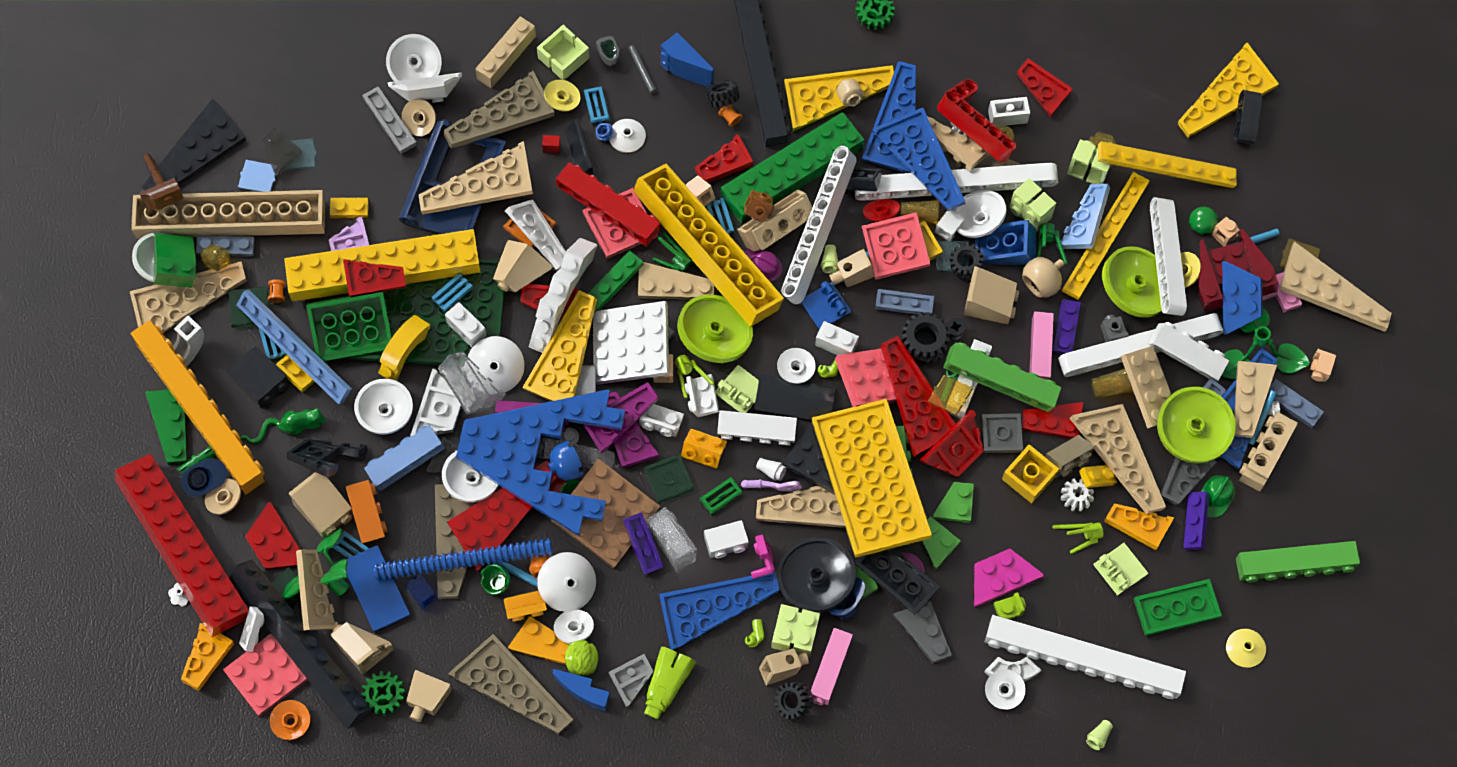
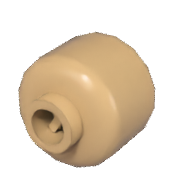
[836,79,863,106]

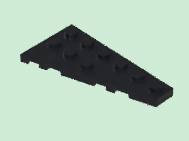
[142,98,245,190]

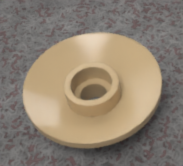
[402,99,436,136]
[205,479,241,515]

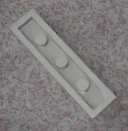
[362,87,417,154]

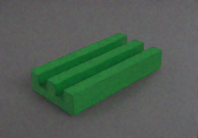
[700,477,743,515]

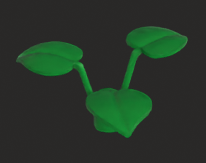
[1221,308,1310,380]
[282,528,349,599]

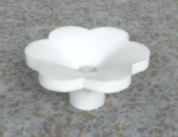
[168,583,189,606]

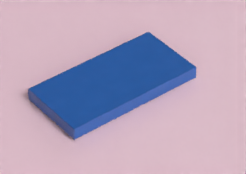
[346,545,410,633]

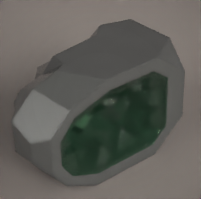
[596,36,620,66]

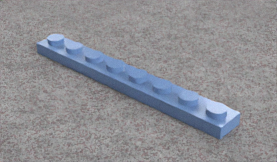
[236,290,352,404]

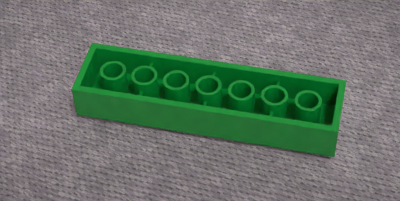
[720,112,864,225]

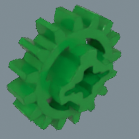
[855,0,895,30]
[361,671,405,716]

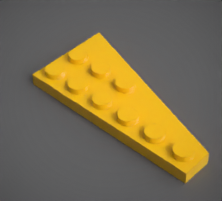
[1178,43,1279,138]
[784,65,894,131]
[523,291,597,401]

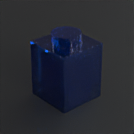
[405,575,437,610]

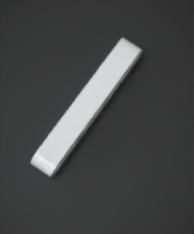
[1150,197,1187,316]

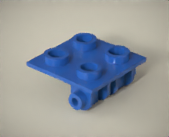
[801,281,852,330]

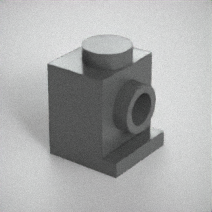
[1100,315,1128,342]

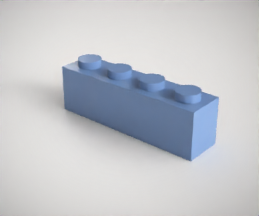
[364,425,445,491]

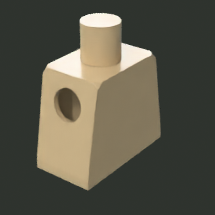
[829,249,874,287]
[759,649,809,686]
[407,670,452,722]

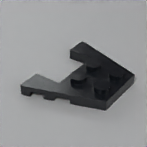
[287,439,367,477]

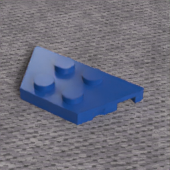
[1222,261,1263,334]

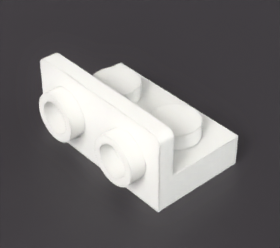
[685,374,720,417]
[640,404,684,437]

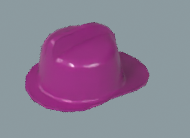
[744,249,782,282]

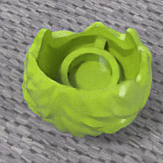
[565,639,598,677]

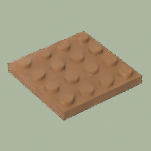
[551,458,660,568]

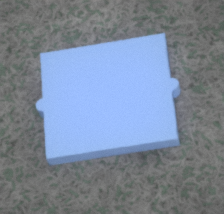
[238,160,278,192]

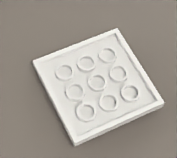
[593,301,669,385]

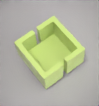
[537,25,590,80]
[1067,139,1111,184]
[1009,178,1056,232]
[771,604,820,657]

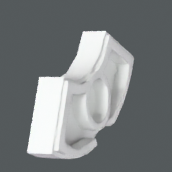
[985,657,1041,682]

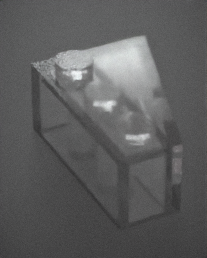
[438,352,506,414]
[646,507,698,572]

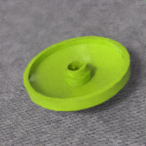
[1102,246,1162,317]
[677,295,753,363]
[1157,387,1236,463]

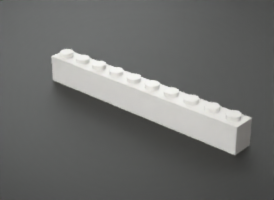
[985,615,1186,699]

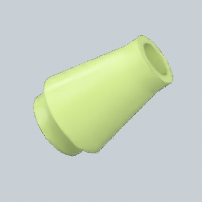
[821,245,838,274]
[1086,720,1113,750]

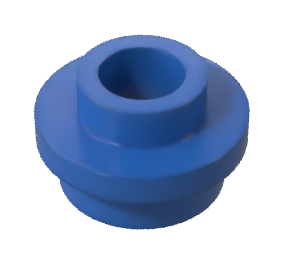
[596,123,614,141]

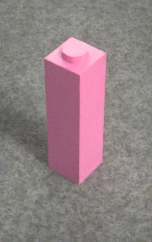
[1030,312,1053,380]
[809,628,853,706]

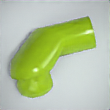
[818,360,839,378]
[745,619,764,647]

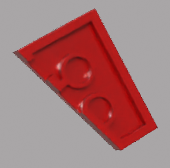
[695,134,753,183]

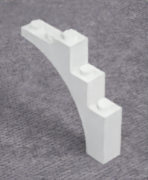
[528,238,597,353]

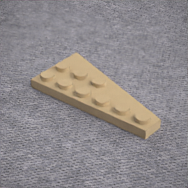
[419,141,533,215]
[1279,242,1391,332]
[130,262,247,333]
[1070,404,1166,514]
[756,486,846,528]

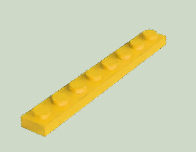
[1098,142,1237,188]
[1062,172,1150,300]

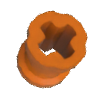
[718,104,742,127]
[268,280,285,304]

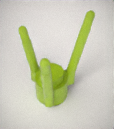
[675,355,714,398]
[1052,522,1103,554]

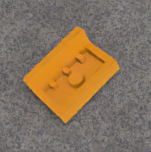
[681,429,727,468]
[504,591,547,622]

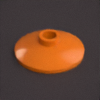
[270,700,310,740]

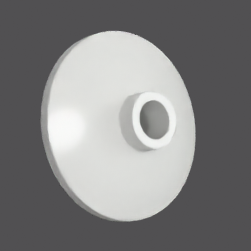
[609,119,646,153]
[777,348,815,384]
[554,610,594,643]
[985,669,1025,709]

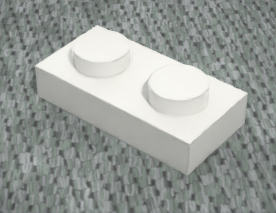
[239,607,264,652]

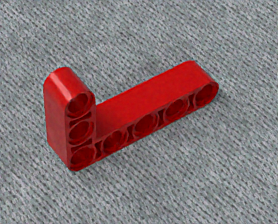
[937,79,1016,163]

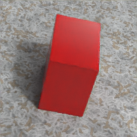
[542,135,560,153]

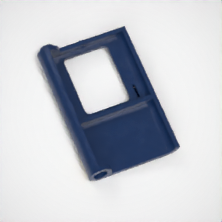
[399,119,506,234]

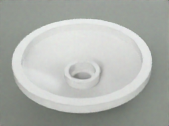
[386,34,442,81]
[953,190,1007,238]
[132,232,167,282]
[467,336,525,394]
[354,379,413,435]
[442,451,499,502]
[537,552,596,612]

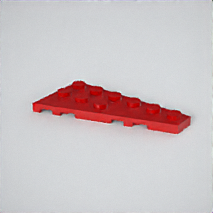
[881,336,956,457]
[447,461,557,572]

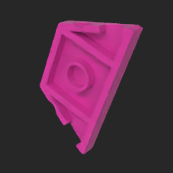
[974,549,1044,607]

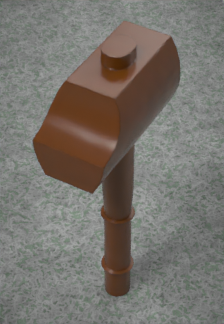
[139,154,184,210]

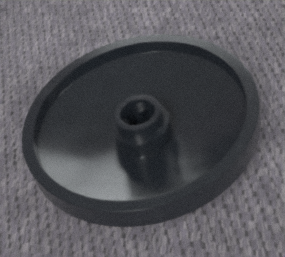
[777,537,857,613]

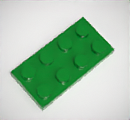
[1133,579,1222,636]

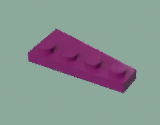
[583,382,658,454]
[607,392,659,469]

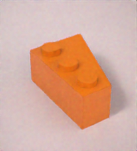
[346,480,388,543]

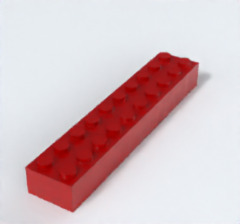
[115,453,249,637]

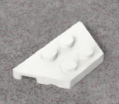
[410,369,465,437]

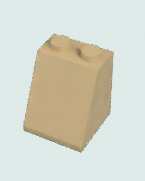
[964,266,1019,324]
[289,472,354,539]

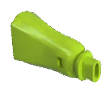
[644,647,696,719]

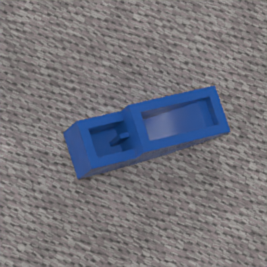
[552,669,610,712]

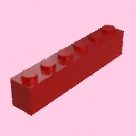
[556,162,660,247]

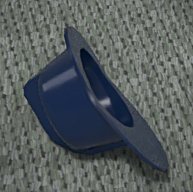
[181,458,227,497]
[829,577,865,621]

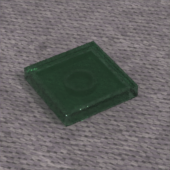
[229,286,269,328]
[643,454,694,504]

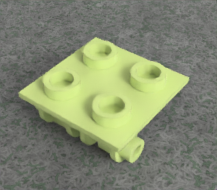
[716,365,759,413]
[1093,543,1148,596]

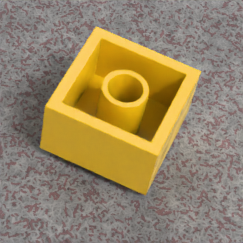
[1002,445,1059,504]

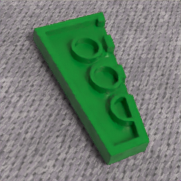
[145,389,188,465]

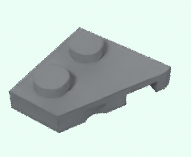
[609,654,653,707]

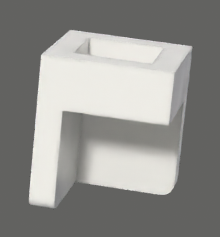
[935,210,964,242]

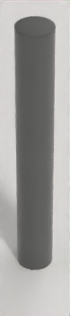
[628,45,657,94]

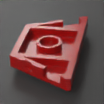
[920,410,984,477]
[245,502,300,570]

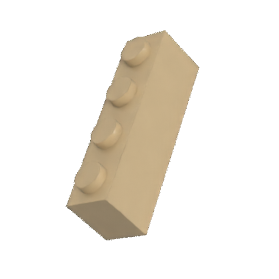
[475,16,536,89]

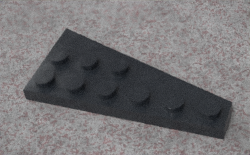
[783,422,835,495]

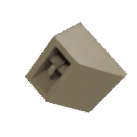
[1045,435,1094,479]

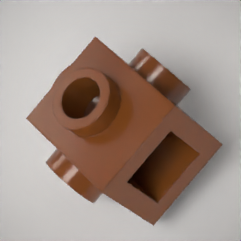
[744,190,774,222]

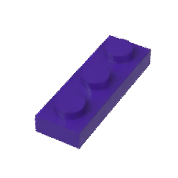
[1052,299,1081,355]
[1184,491,1209,550]
[623,512,663,574]

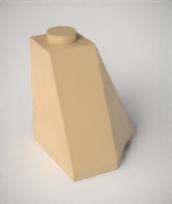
[493,240,553,292]
[331,622,394,675]

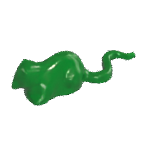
[240,408,326,444]

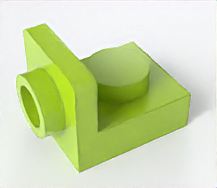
[993,592,1026,620]

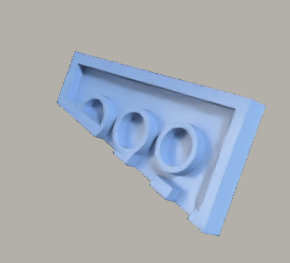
[1056,184,1110,249]

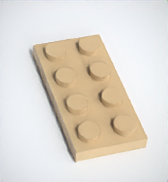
[1121,346,1171,428]

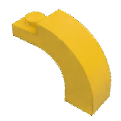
[378,315,430,381]

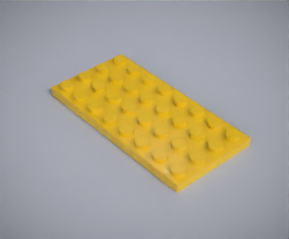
[812,399,932,558]

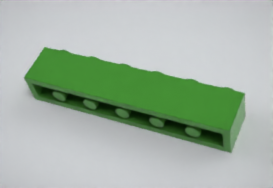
[943,343,1061,412]
[1236,541,1360,583]

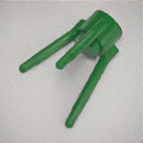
[1036,223,1067,264]
[653,232,692,272]

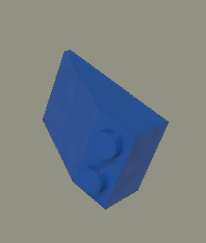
[660,33,714,87]
[975,220,1036,266]

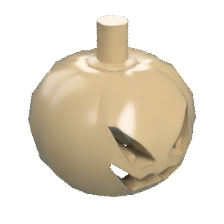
[1022,257,1064,298]

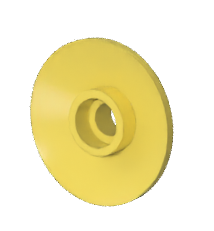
[544,80,580,111]
[1180,252,1201,288]
[1226,629,1266,668]

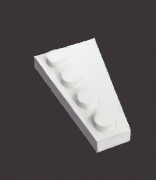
[505,200,566,270]

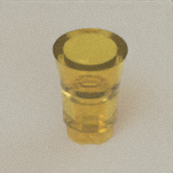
[901,200,939,225]
[1091,368,1134,397]

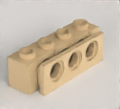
[737,190,813,252]
[1239,412,1298,492]

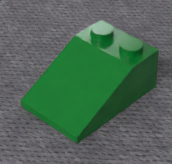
[153,233,196,288]

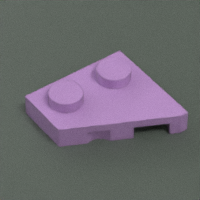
[329,217,369,251]

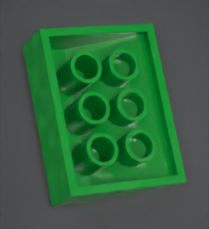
[306,291,392,361]

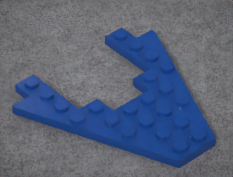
[456,390,626,536]

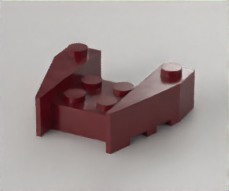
[1199,229,1279,312]

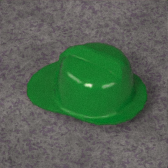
[1201,475,1235,518]

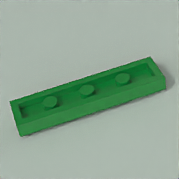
[588,251,644,313]

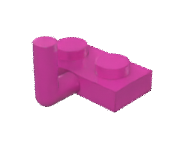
[751,534,775,579]

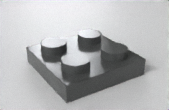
[981,414,1023,453]

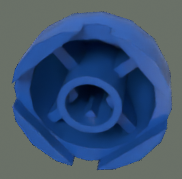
[548,441,583,481]

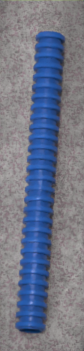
[374,538,553,581]

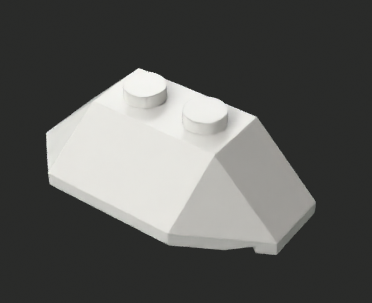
[388,72,462,103]

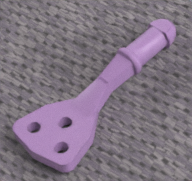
[741,479,802,492]

